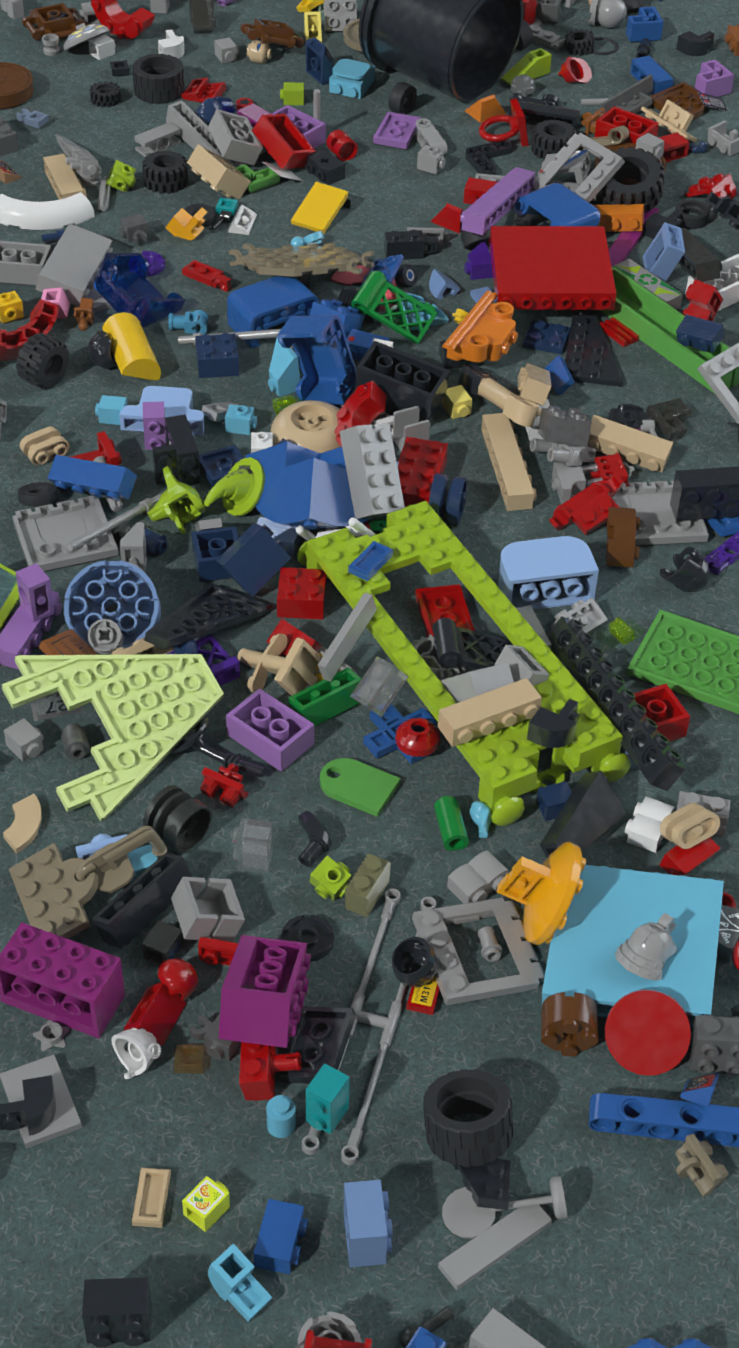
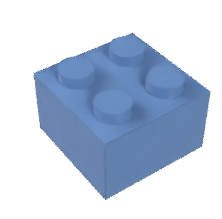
[343,1180,393,1267]

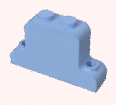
[119,386,205,436]

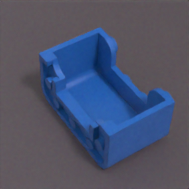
[227,276,319,349]
[277,315,356,404]

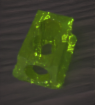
[272,395,296,415]
[609,617,635,645]

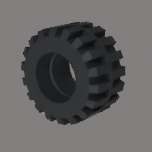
[531,120,576,160]
[142,151,188,194]
[16,333,70,390]

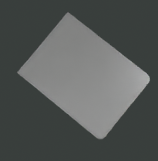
[392,406,430,452]

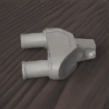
[530,438,596,467]

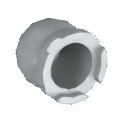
[588,0,627,28]

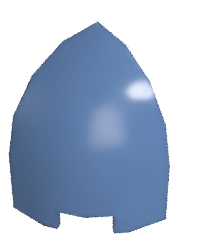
[429,269,460,299]

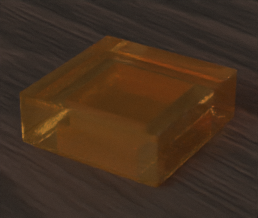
[174,1045,205,1074]

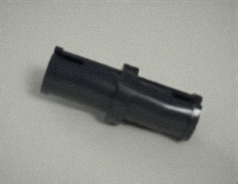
[636,38,651,58]

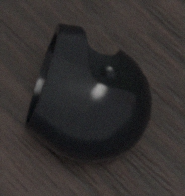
[392,937,438,988]

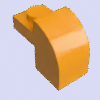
[165,207,207,241]

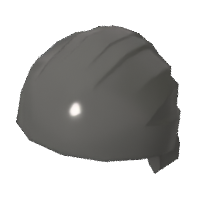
[510,74,536,97]

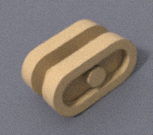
[20,426,70,466]
[660,803,720,849]

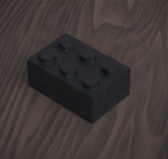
[670,466,739,521]

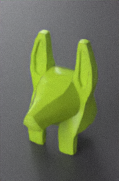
[147,466,206,534]

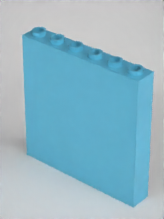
[542,865,724,1028]

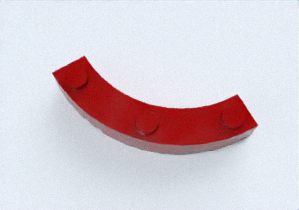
[0,299,59,361]

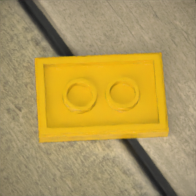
[291,182,349,234]

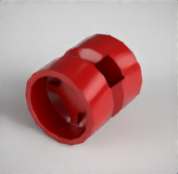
[326,130,358,162]

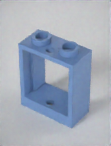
[643,223,685,282]

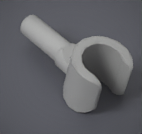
[641,420,658,437]

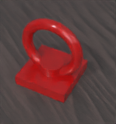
[479,98,529,147]

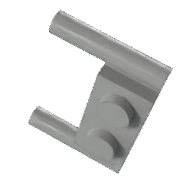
[529,20,565,51]

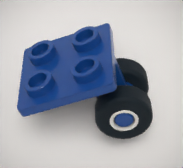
[360,254,417,288]

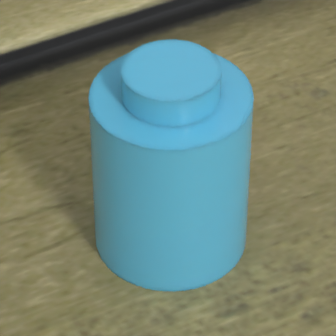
[266,1095,296,1138]

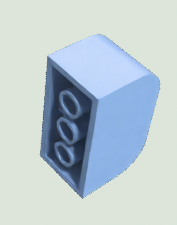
[498,536,599,610]

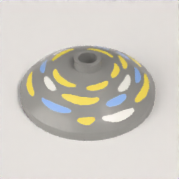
[63,23,109,51]

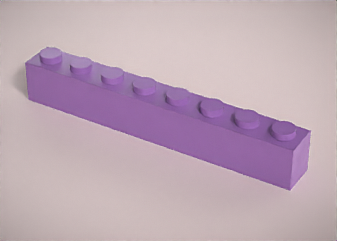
[460,167,536,235]

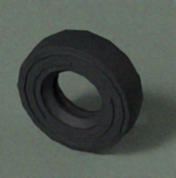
[184,203,216,228]
[18,482,57,506]

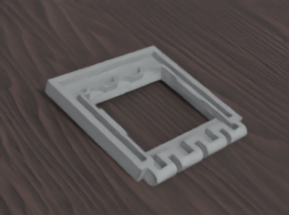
[532,132,625,203]
[697,343,739,424]
[412,897,545,1005]

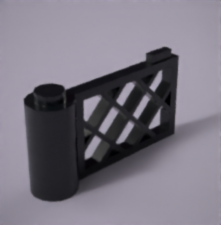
[432,618,513,669]

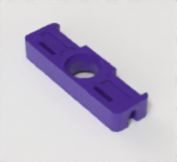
[705,532,739,575]

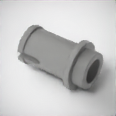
[478,926,502,962]

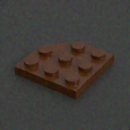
[650,82,705,120]

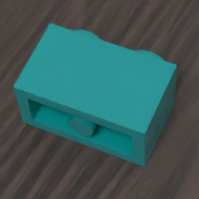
[306,1063,350,1134]

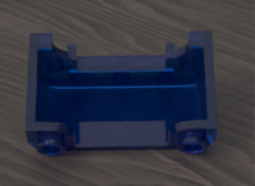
[94,253,185,328]

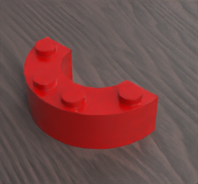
[91,0,155,39]
[334,381,387,447]

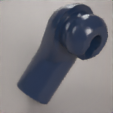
[688,141,708,154]

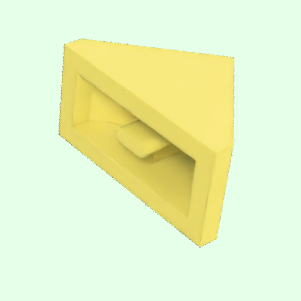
[304,12,322,43]

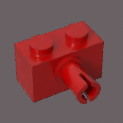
[239,1042,301,1101]

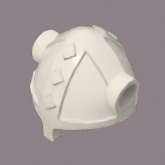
[111,1028,161,1079]

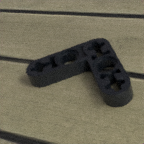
[465,140,512,175]

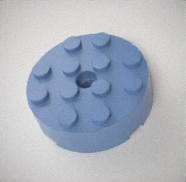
[64,560,161,655]

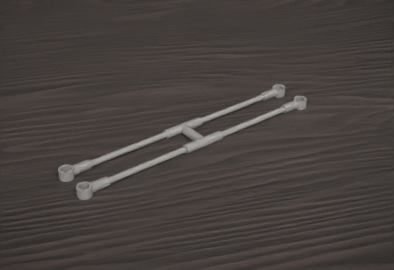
[302,888,436,1165]

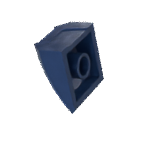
[306,37,335,86]

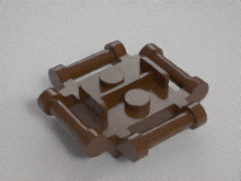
[22,3,88,40]
[240,18,304,49]

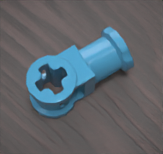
[169,310,209,335]

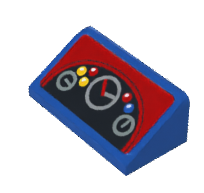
[680,1073,719,1107]

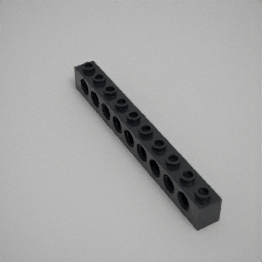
[547,616,686,791]

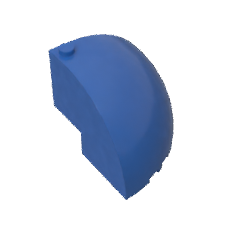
[246,441,399,529]

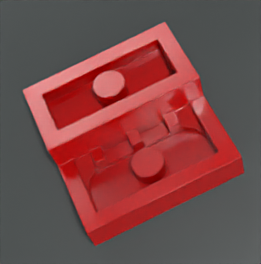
[181,77,227,103]

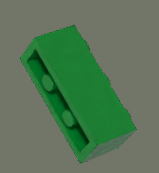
[288,667,364,727]

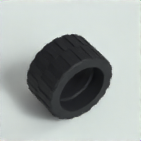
[132,54,185,104]
[423,1069,514,1167]

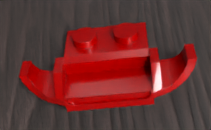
[549,475,624,535]

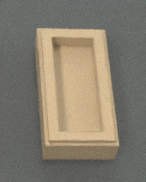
[132,1167,171,1228]

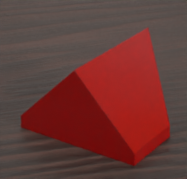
[430,203,464,234]

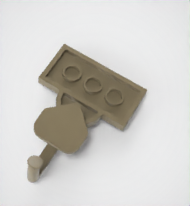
[9,826,167,939]

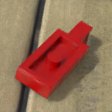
[182,260,232,292]

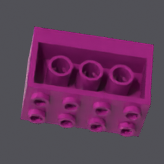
[0,922,125,1039]
[219,935,311,1048]

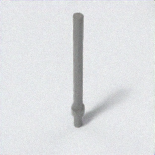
[178,329,281,345]
[66,494,161,551]

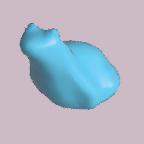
[469,801,492,838]

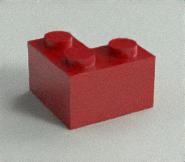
[682,279,723,321]

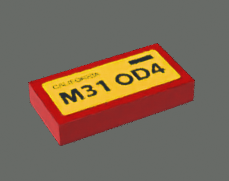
[406,976,440,1015]

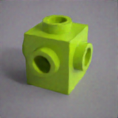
[106,160,137,192]
[309,855,351,901]

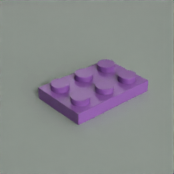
[373,112,421,149]

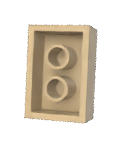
[187,144,251,199]

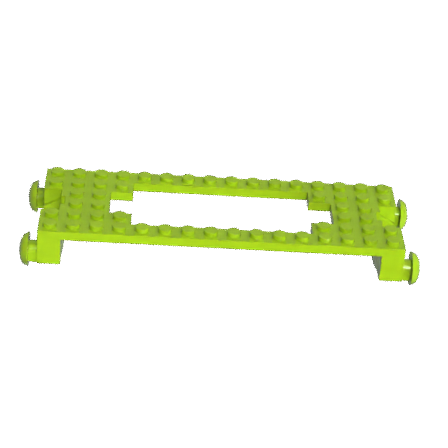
[298,501,631,826]

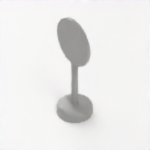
[442,1176,568,1239]

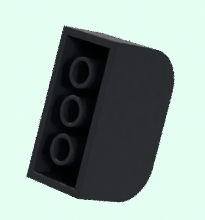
[355,341,450,422]

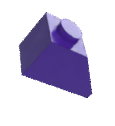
[464,242,493,280]

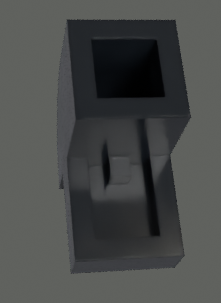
[676,31,715,56]
[643,210,683,239]
[527,698,580,748]
[0,1075,56,1136]

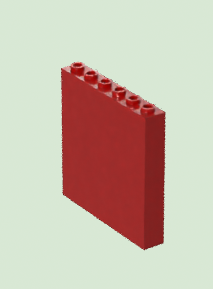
[489,226,616,310]

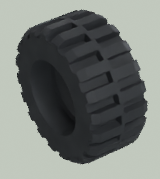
[596,147,665,214]

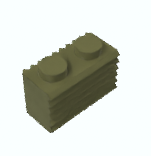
[345,854,391,917]

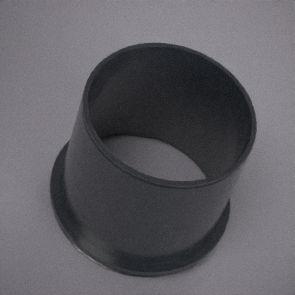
[359,0,523,103]

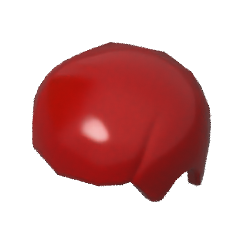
[158,959,198,1001]

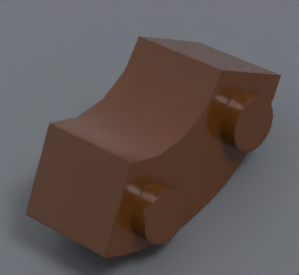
[606,507,640,567]

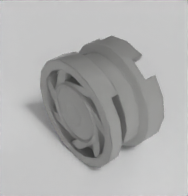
[76,165,102,187]
[88,619,123,655]

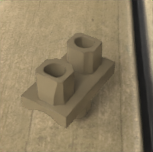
[675,1134,728,1197]

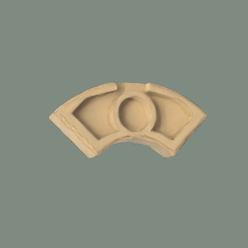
[3,794,42,854]

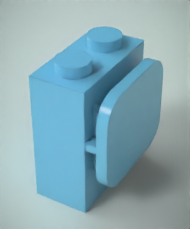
[329,59,375,99]

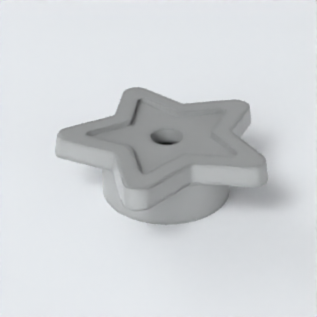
[33,1020,69,1052]

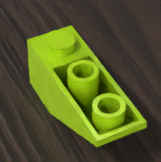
[501,48,552,86]

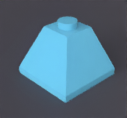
[268,337,300,397]

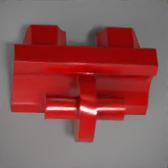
[200,763,248,808]

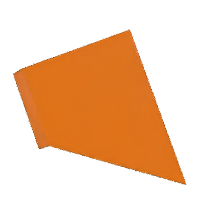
[465,95,506,123]

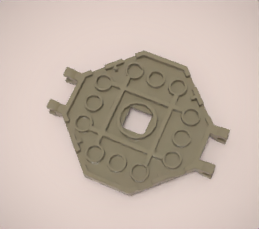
[229,242,374,277]

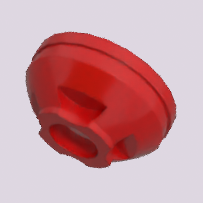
[395,718,440,757]

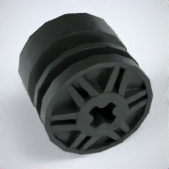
[143,785,212,853]

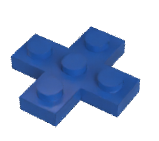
[363,702,437,764]

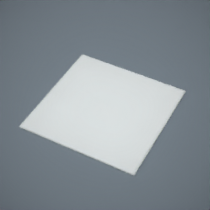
[263,162,304,182]

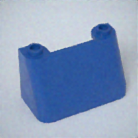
[512,183,600,226]

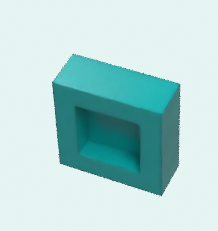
[216,198,238,216]

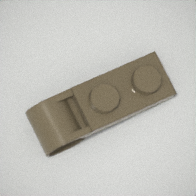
[580,126,629,150]

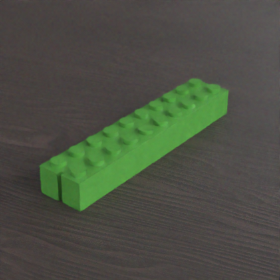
[600,266,739,394]

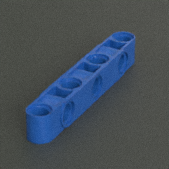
[589,1093,739,1147]

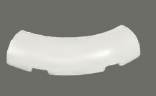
[0,192,95,230]

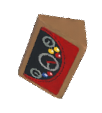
[0,160,21,184]

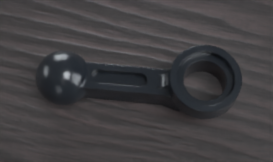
[509,93,559,107]

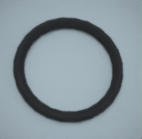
[591,37,618,55]

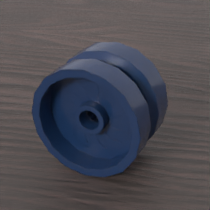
[429,473,467,525]

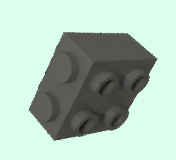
[688,1015,739,1075]

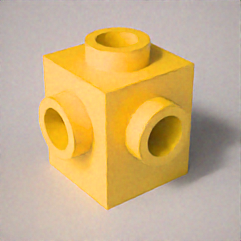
[0,291,24,323]

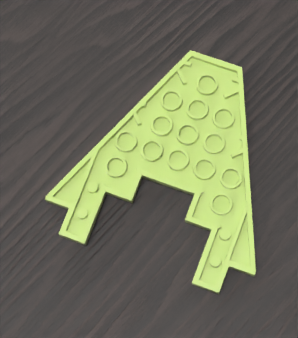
[2,654,224,821]

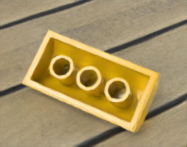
[102,312,161,380]

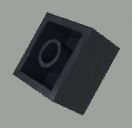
[82,1277,152,1347]

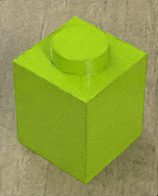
[280,82,304,105]

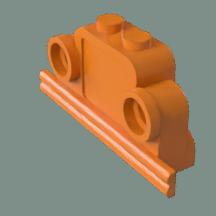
[442,290,518,363]

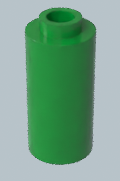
[434,796,469,851]

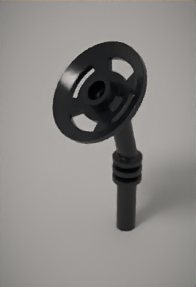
[172,717,266,777]

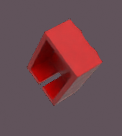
[252,113,316,169]

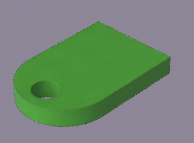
[320,758,401,817]

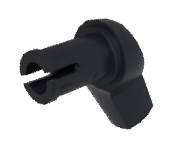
[298,811,332,868]

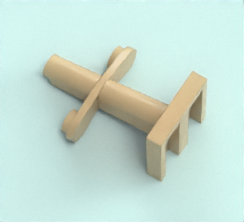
[238,634,322,696]

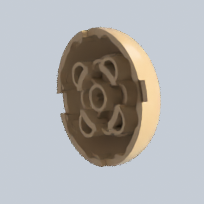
[270,400,341,453]

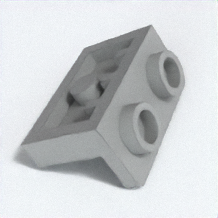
[551,598,608,633]

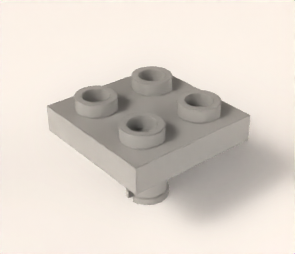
[324,0,357,32]

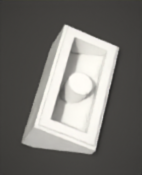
[228,205,257,235]

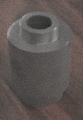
[61,724,90,759]

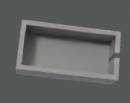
[339,424,405,519]

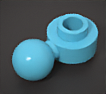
[291,231,324,246]

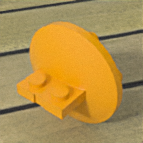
[497,842,586,945]

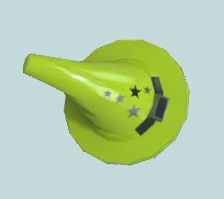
[203,457,265,517]

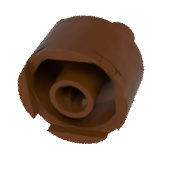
[541,992,598,1057]

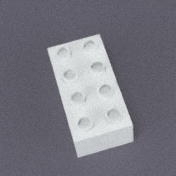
[685,254,739,311]

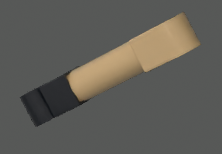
[458,363,542,427]

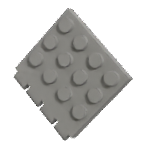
[612,481,708,545]
[12,495,118,571]

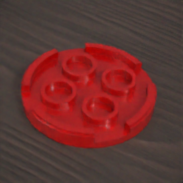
[605,989,691,1076]

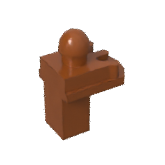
[74,298,95,331]

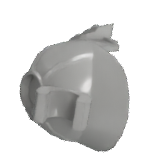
[615,913,677,980]

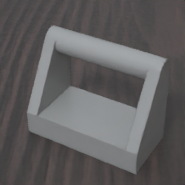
[120,522,147,573]

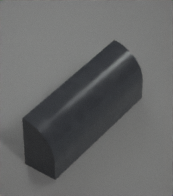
[508,100,580,129]

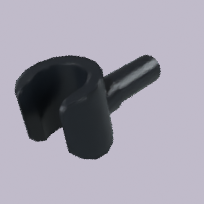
[211,210,232,230]

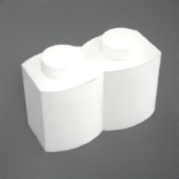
[625,796,675,853]

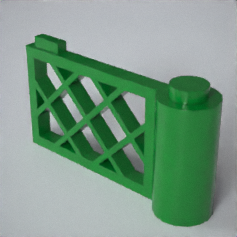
[351,271,437,344]

